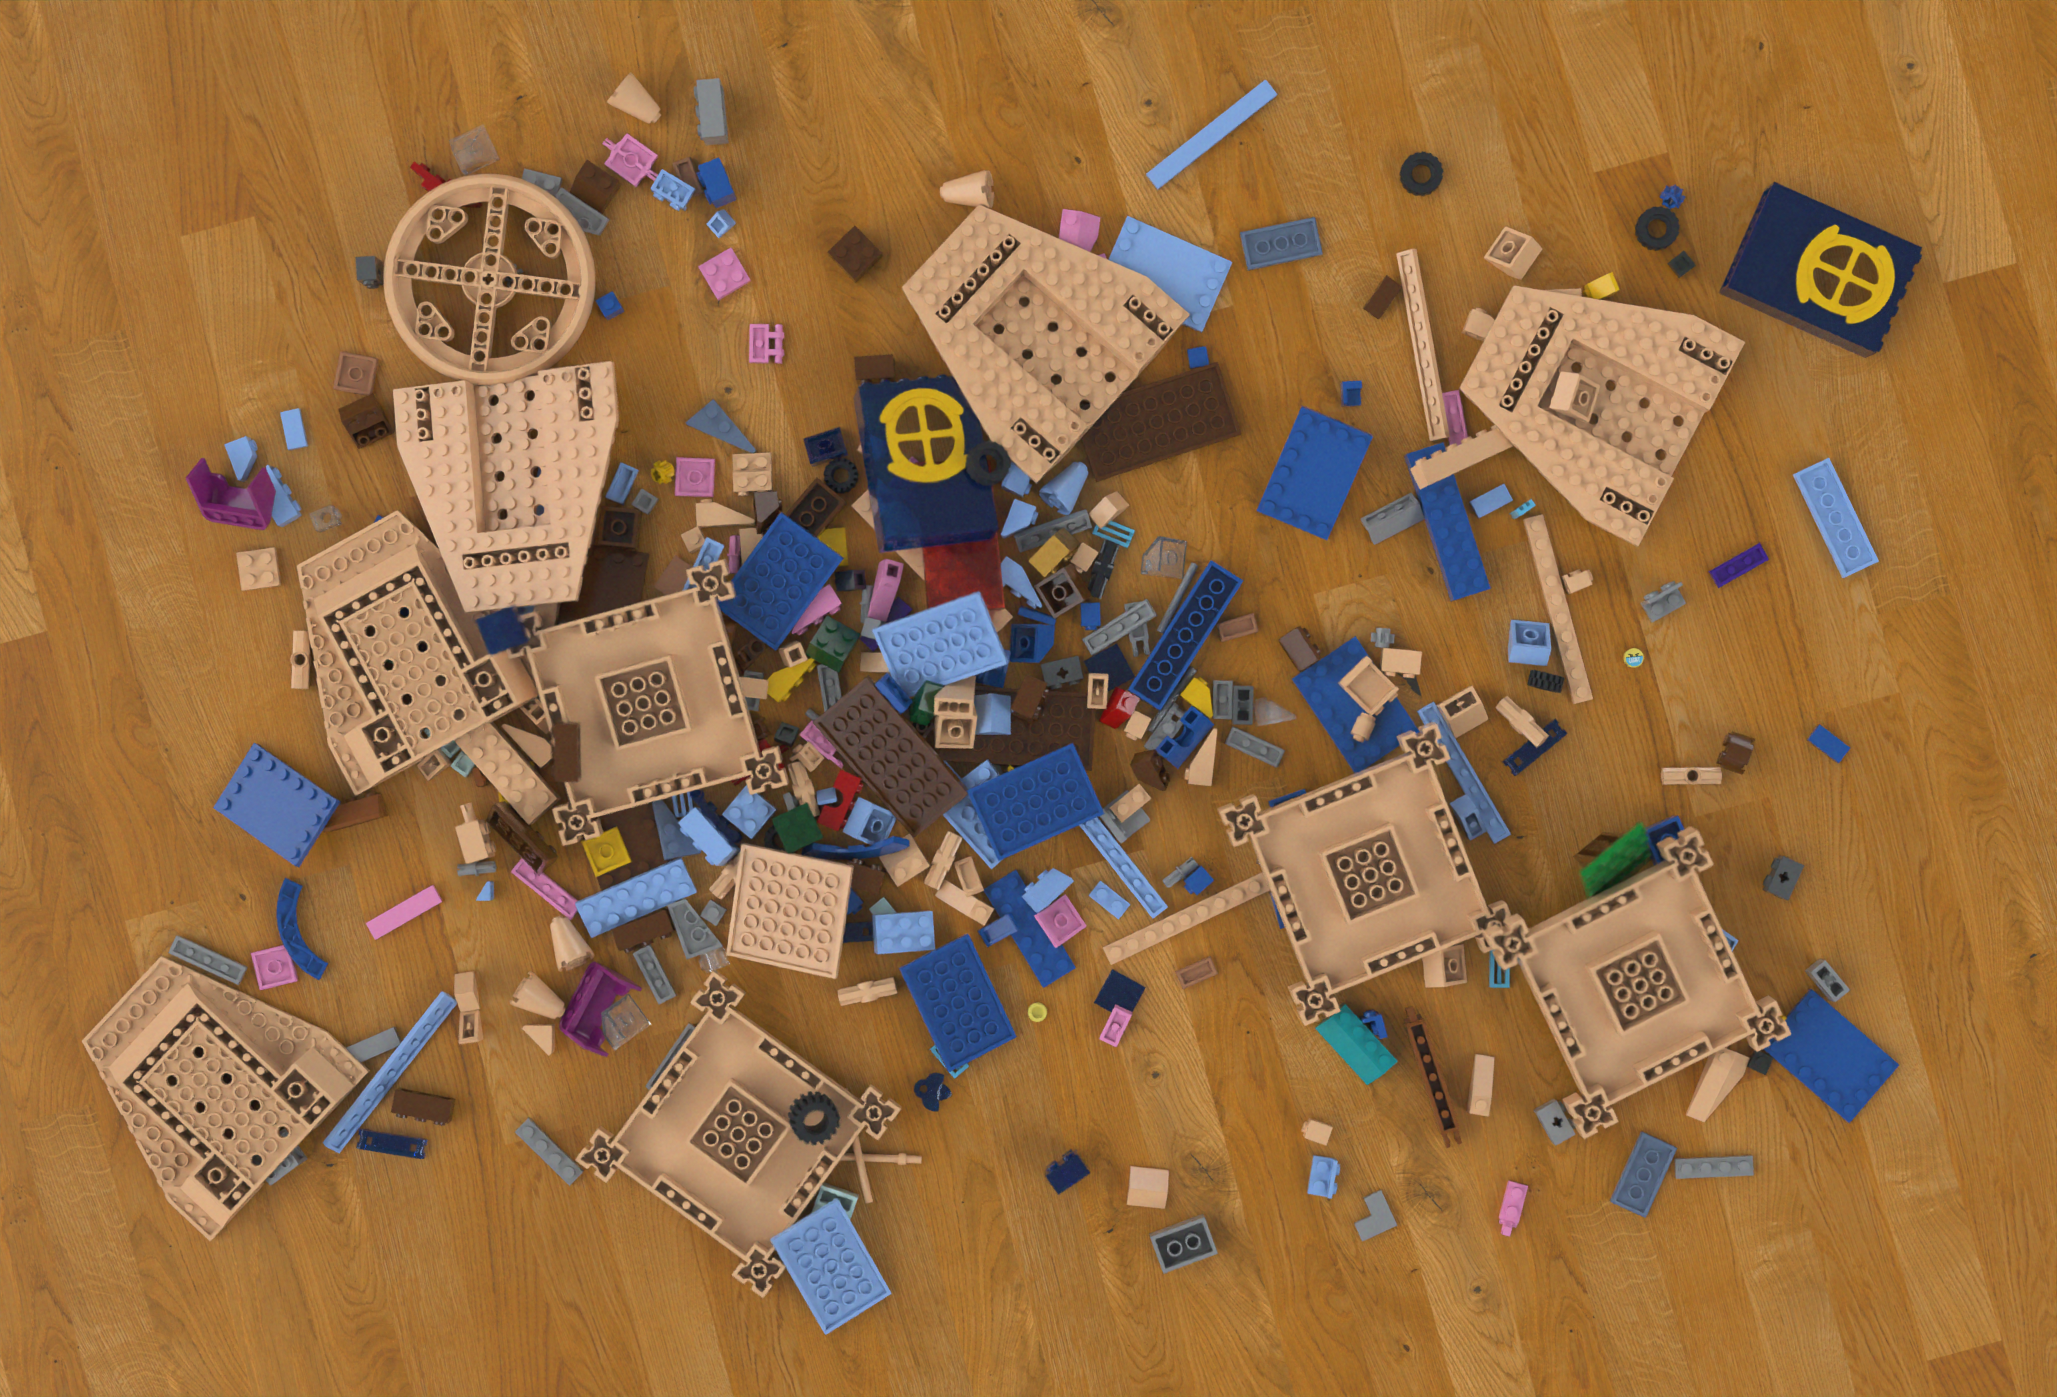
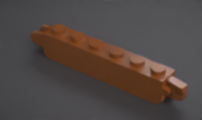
[1403,1006,1462,1148]

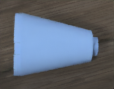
[1039,461,1089,515]

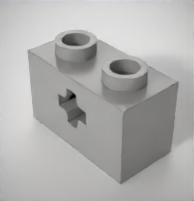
[1805,959,1850,1002]
[1534,1099,1576,1146]

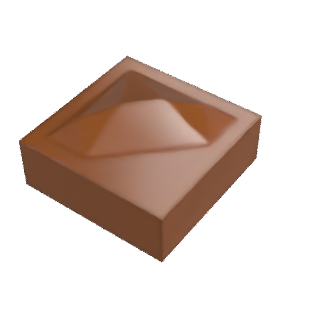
[472,767,487,787]

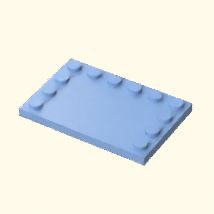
[1108,216,1232,333]
[872,591,1009,697]
[770,1198,892,1335]

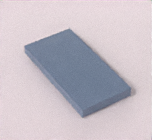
[1240,217,1323,271]
[1610,1131,1677,1218]

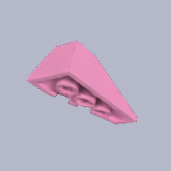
[1059,209,1100,252]

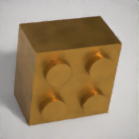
[1029,527,1080,577]

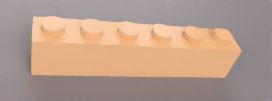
[1410,425,1514,489]

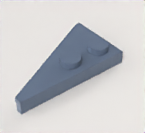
[685,399,757,453]
[652,799,701,860]

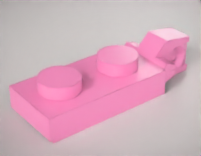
[1499,1180,1528,1237]

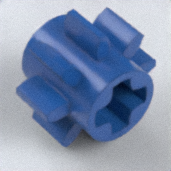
[1660,184,1685,209]

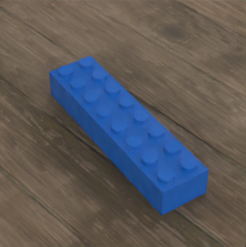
[1404,442,1491,601]
[1127,560,1243,711]

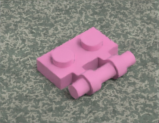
[749,324,784,364]

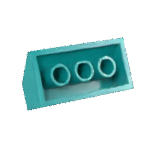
[1315,1003,1398,1085]

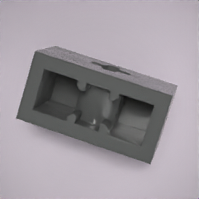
[356,256,383,289]
[1041,656,1083,690]
[1232,686,1254,725]
[1763,855,1804,900]

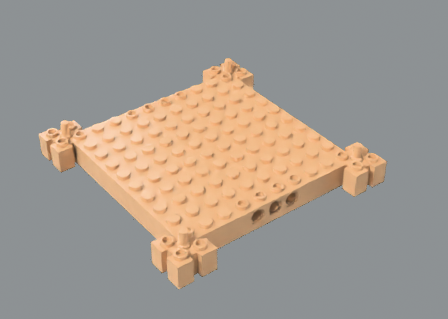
[498,559,789,846]
[1217,722,1511,1026]
[1482,826,1792,1139]
[575,970,902,1298]

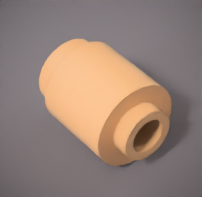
[1351,713,1376,743]

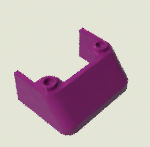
[186,458,276,530]
[559,962,642,1057]

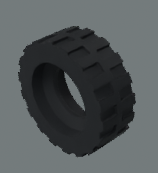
[1400,152,1443,196]
[1635,206,1680,251]
[965,441,1011,486]

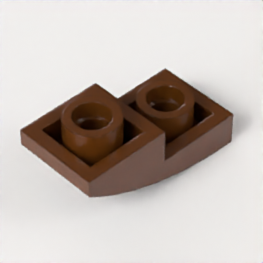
[1363,275,1402,320]

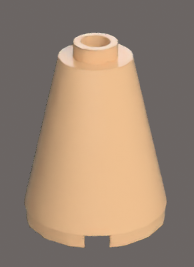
[607,72,661,124]
[940,170,994,208]
[550,916,595,972]
[510,971,566,1019]

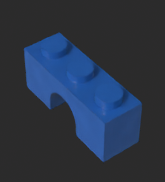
[1155,706,1214,769]

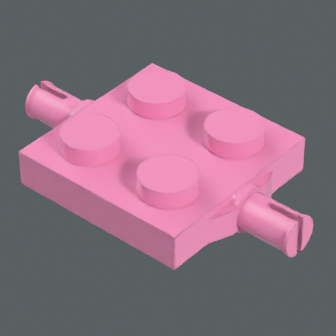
[603,133,658,187]

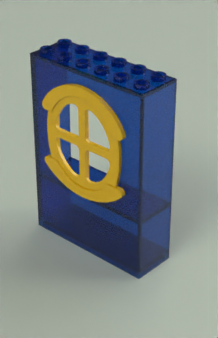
[1719,182,1923,358]
[853,374,999,553]

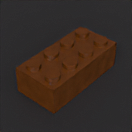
[785,477,847,538]

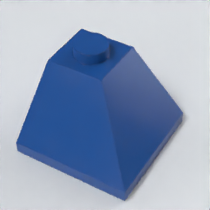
[1009,624,1055,663]

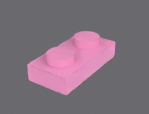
[1099,1004,1133,1047]

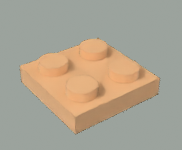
[236,548,281,591]

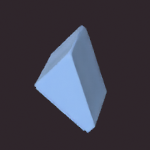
[706,209,736,238]
[816,787,838,805]
[476,881,494,901]

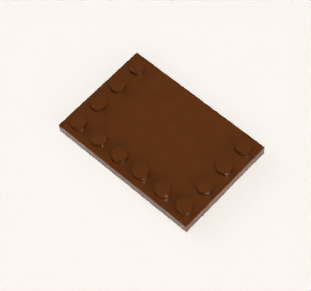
[557,544,649,625]
[564,783,673,891]

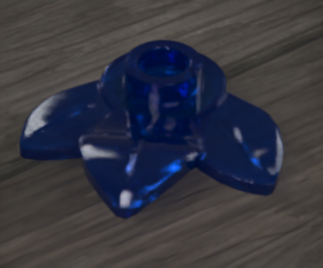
[914,1073,952,1112]

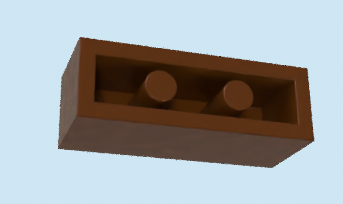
[551,722,581,782]
[611,909,675,953]
[391,1088,456,1126]

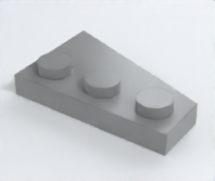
[555,188,610,235]
[667,899,723,959]

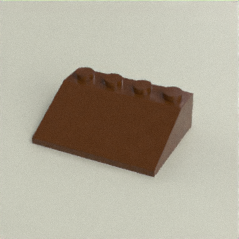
[486,801,558,876]

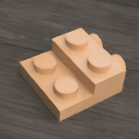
[732,453,773,496]

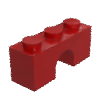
[817,769,864,831]

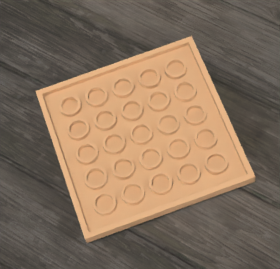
[726,843,854,979]

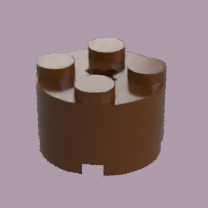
[1716,731,1755,775]

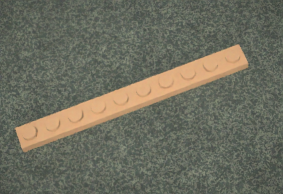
[1396,249,1450,441]
[1523,514,1593,704]
[1103,872,1270,965]

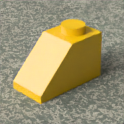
[1583,272,1620,300]
[1179,677,1213,719]

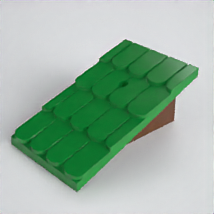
[1573,822,1651,899]

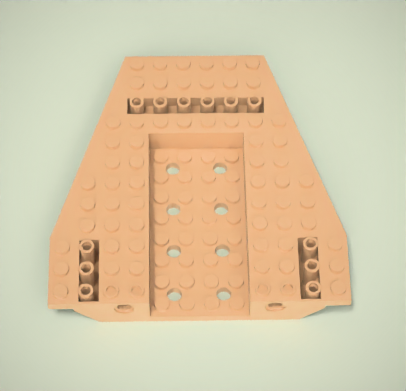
[902,205,1190,484]
[1459,286,1745,547]
[393,361,619,613]
[297,510,540,796]
[82,956,370,1241]

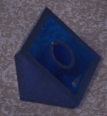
[803,427,849,467]

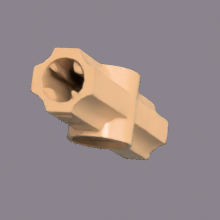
[290,631,312,689]
[1496,696,1549,748]
[787,761,820,817]
[1661,767,1722,785]
[924,831,963,890]
[709,853,740,900]
[837,977,898,1006]

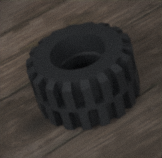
[788,1091,840,1145]

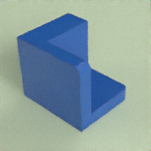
[1340,380,1362,407]

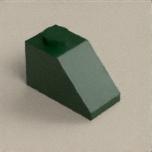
[909,680,944,726]

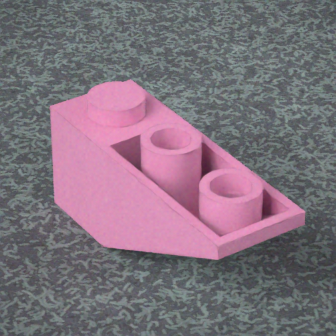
[867,559,904,622]
[792,584,843,636]

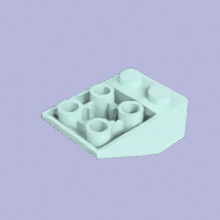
[812,1182,859,1219]

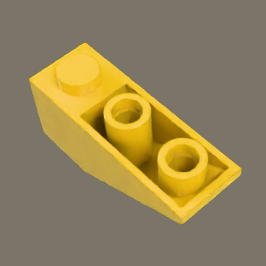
[767,658,817,703]

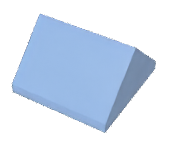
[974,693,1011,735]

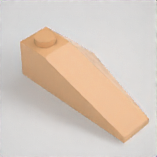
[1686,1048,1750,1122]

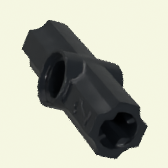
[1088,539,1120,599]

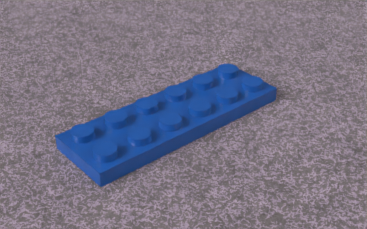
[984,870,1076,988]

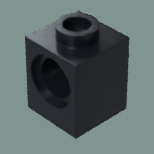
[835,570,866,591]

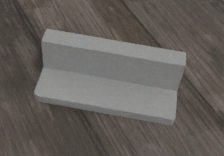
[1361,493,1424,545]

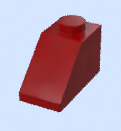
[1099,687,1140,729]

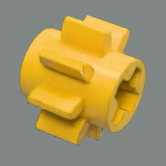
[651,460,675,484]

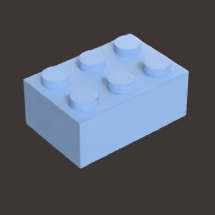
[678,807,740,866]
[872,910,935,954]

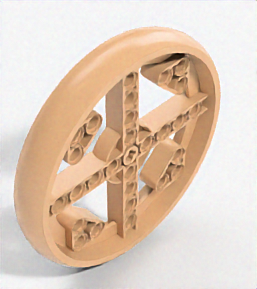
[383,174,596,386]

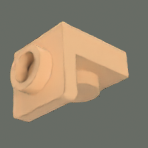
[790,742,824,772]

